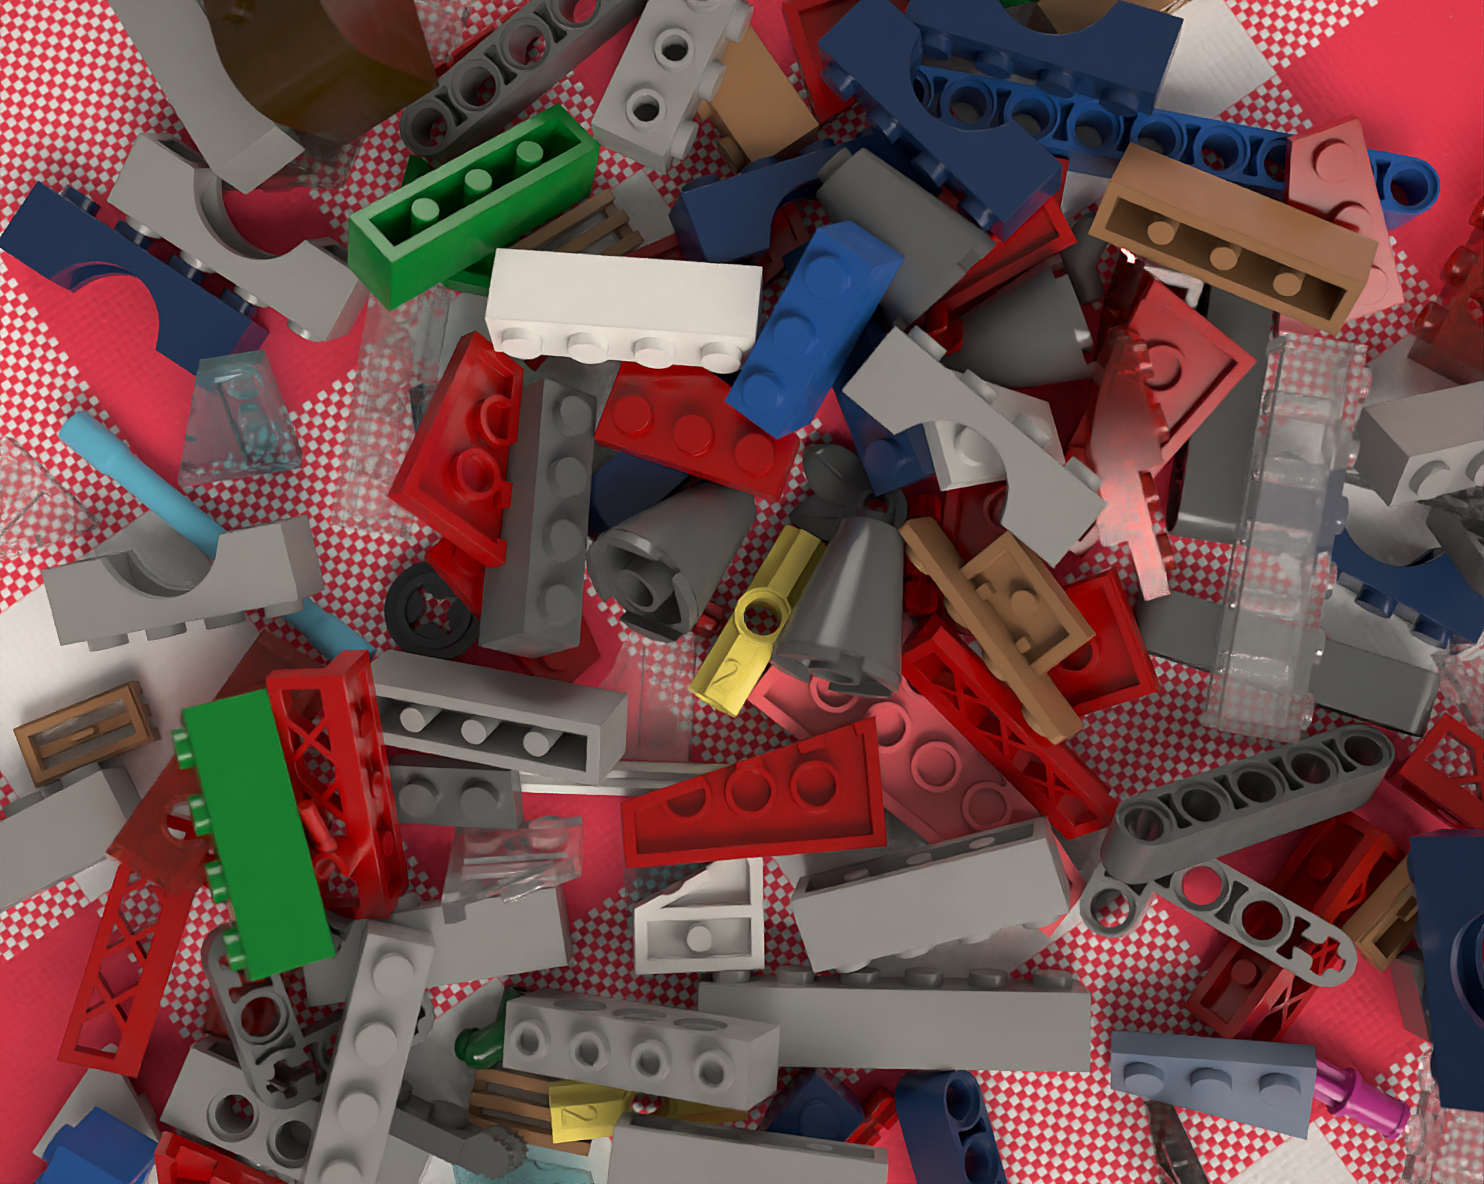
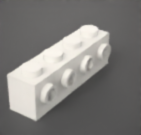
[485,248,763,373]

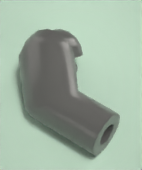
[1059,211,1109,307]

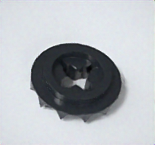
[384,561,480,660]

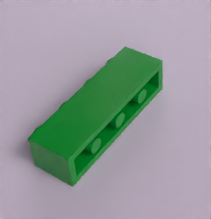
[348,103,601,312]
[170,689,336,981]

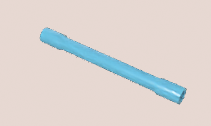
[59,410,377,662]

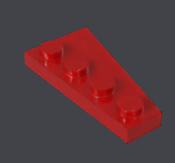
[1063,275,1257,559]
[620,716,887,869]

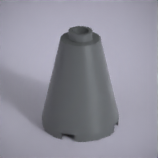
[815,147,996,332]
[938,253,1103,390]
[586,479,757,644]
[770,510,904,698]

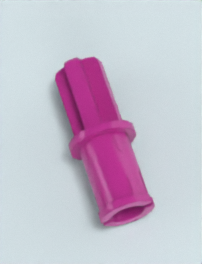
[1313,1056,1410,1140]

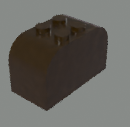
[203,0,439,145]

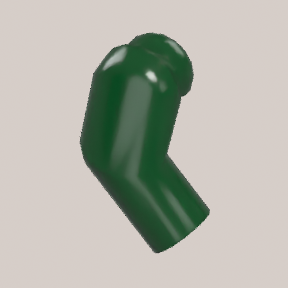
[454,984,534,1070]

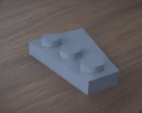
[1111,1030,1317,1140]

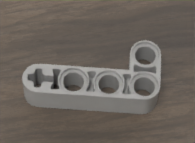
[1079,859,1357,987]

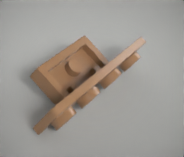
[898,516,1096,745]

